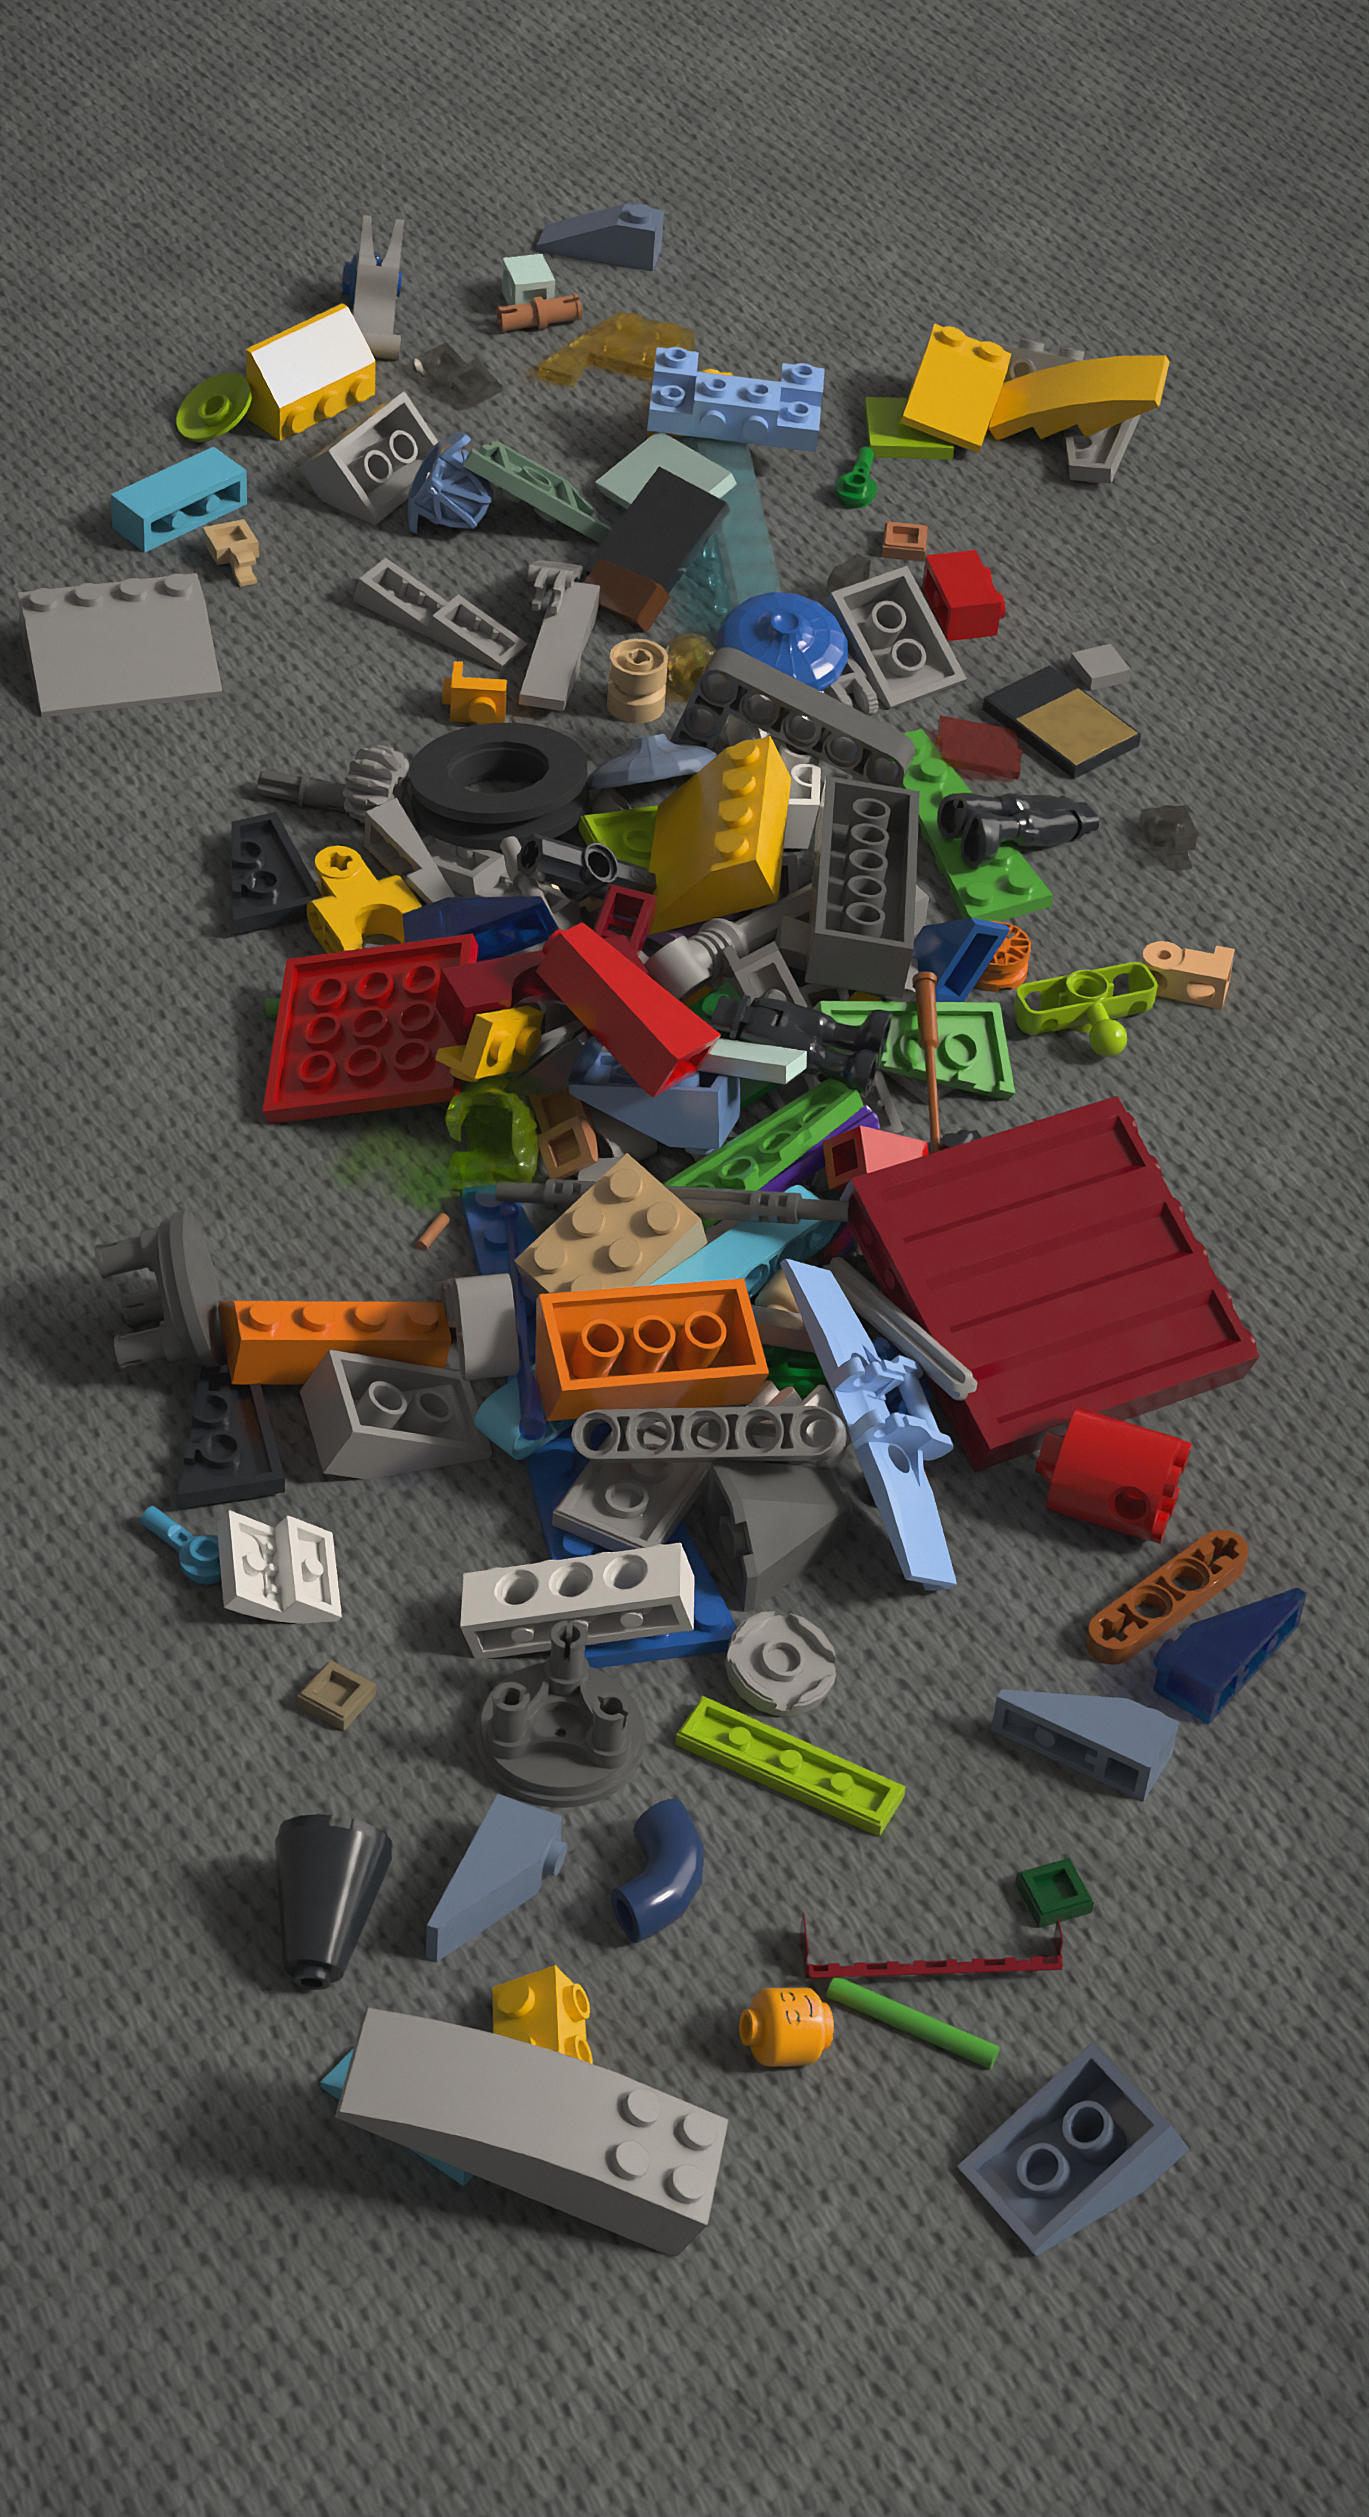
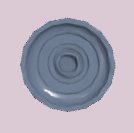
[587,733,717,790]

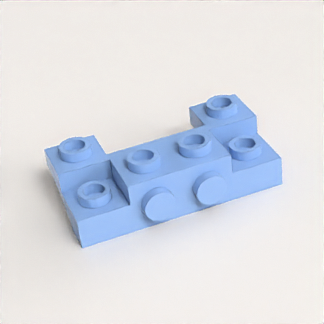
[647,347,825,452]

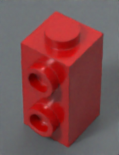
[822,1125,929,1193]

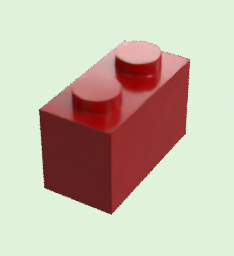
[922,550,1005,641]

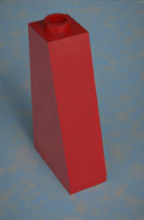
[536,922,721,1098]

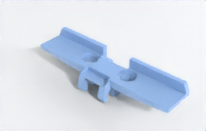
[780,1259,957,1591]

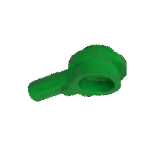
[835,447,877,508]

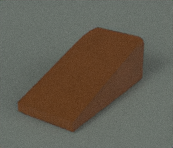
[584,558,670,633]

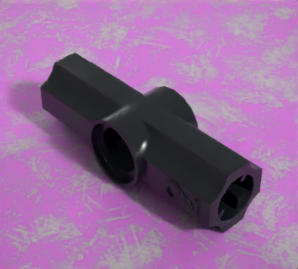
[517,833,657,902]

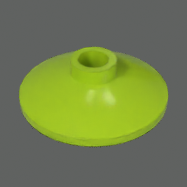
[176,373,252,442]

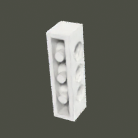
[460,1543,694,1659]

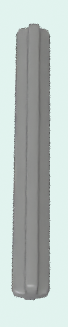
[822,1257,977,1400]

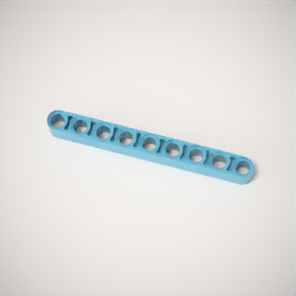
[474,1185,840,1460]

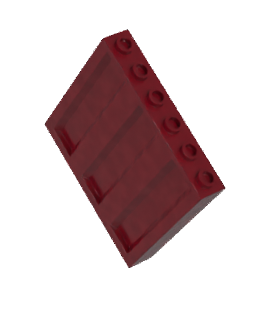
[839,1096,1260,1472]

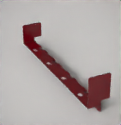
[800,1913,1063,1978]

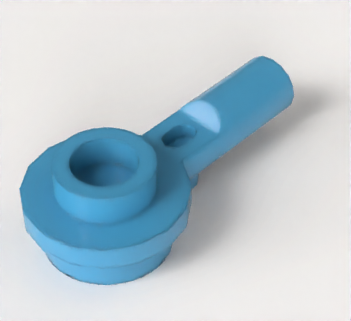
[140,1506,221,1585]

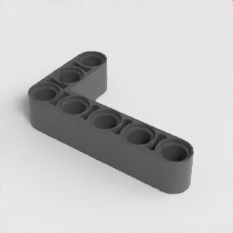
[670,647,915,787]

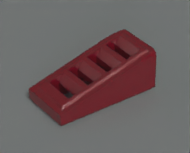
[593,884,657,956]

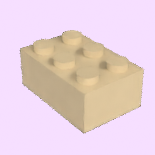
[514,1153,708,1297]

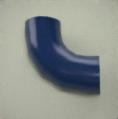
[611,1799,705,1944]

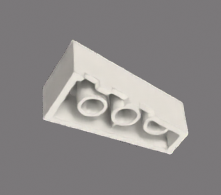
[726,691,824,849]

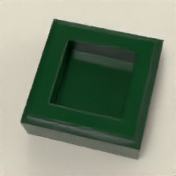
[1015,1858,1094,1928]

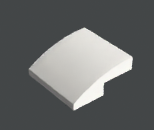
[216,1510,342,1624]

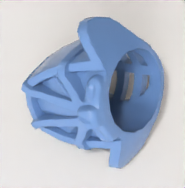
[407,433,494,534]

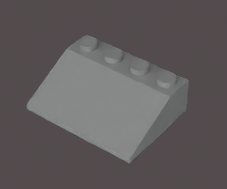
[18,573,222,717]

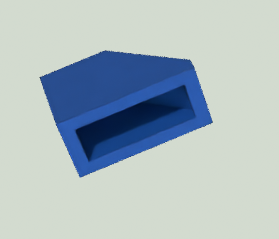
[912,918,1010,1002]

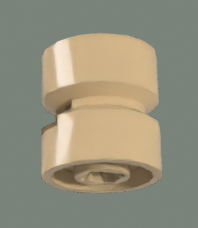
[607,639,668,723]

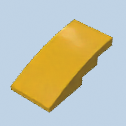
[989,355,1169,441]

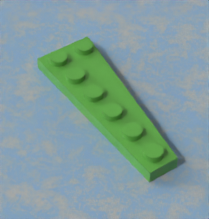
[885,729,1053,921]
[663,1078,864,1231]

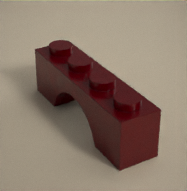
[436,935,649,1046]

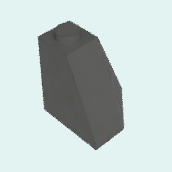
[704,1459,853,1612]

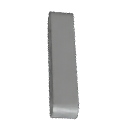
[572,1406,847,1464]

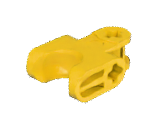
[306,846,431,953]

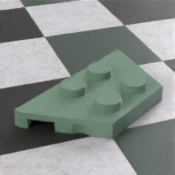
[462,440,612,544]

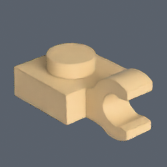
[203,519,259,587]

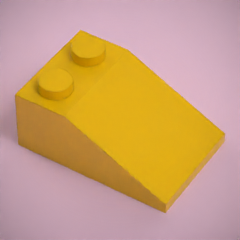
[900,324,1011,453]

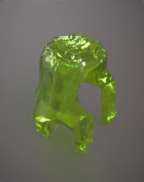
[445,1076,539,1194]

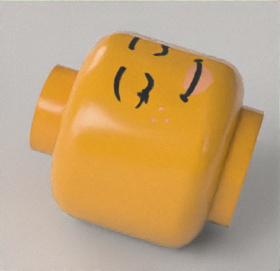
[739,1988,834,2067]

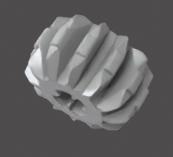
[342,745,410,824]

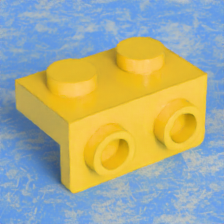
[435,1006,545,1082]
[492,1965,593,2064]

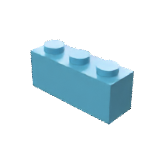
[111,446,247,553]

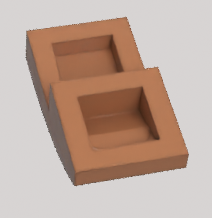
[529,1086,598,1180]

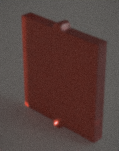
[935,715,1023,780]

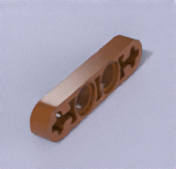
[1086,1530,1249,1665]

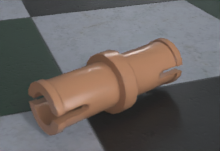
[496,293,582,333]

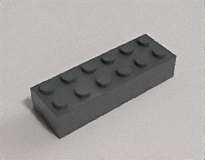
[805,776,920,998]

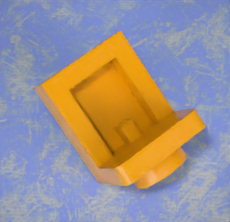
[442,661,507,724]

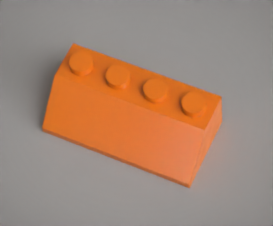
[535,1278,769,1421]
[217,1300,452,1384]

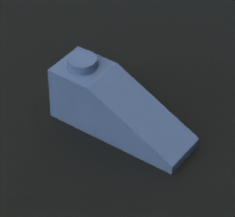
[536,204,664,271]
[991,1689,1180,1802]
[426,1794,568,1962]

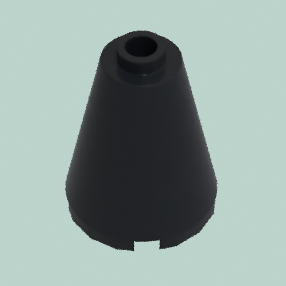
[275,1814,393,1990]

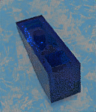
[402,896,559,962]
[1153,1587,1307,1725]

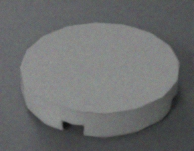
[724,1611,836,1717]

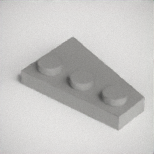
[1063,415,1141,484]

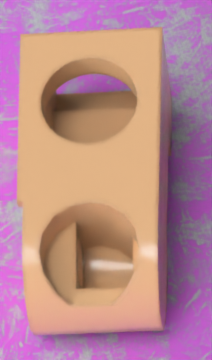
[1142,941,1235,1010]

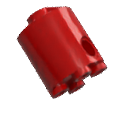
[1035,1407,1192,1544]

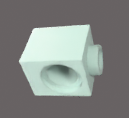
[502,254,555,306]

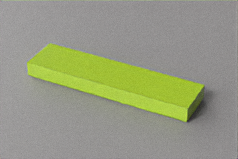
[675,1696,906,1837]

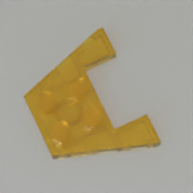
[538,312,695,387]

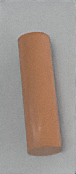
[416,1213,450,1250]

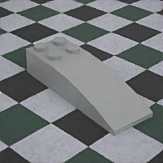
[335,2008,728,2256]

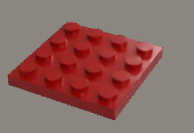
[262,934,479,1124]

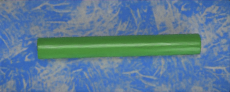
[826,1977,1000,2069]

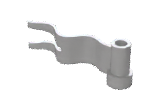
[353,215,404,360]

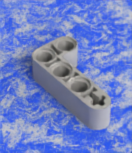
[434,1273,519,1381]

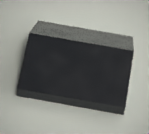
[504,1025,603,1097]

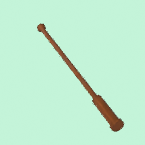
[912,972,941,1153]

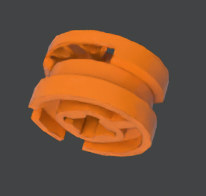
[975,921,1031,992]

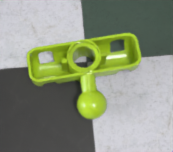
[1014,962,1158,1057]

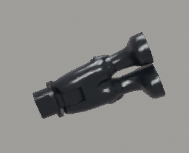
[937,792,1099,868]
[710,995,892,1098]

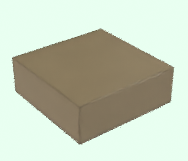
[297,1659,376,1731]

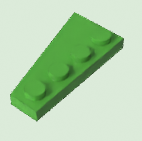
[813,1001,1015,1100]

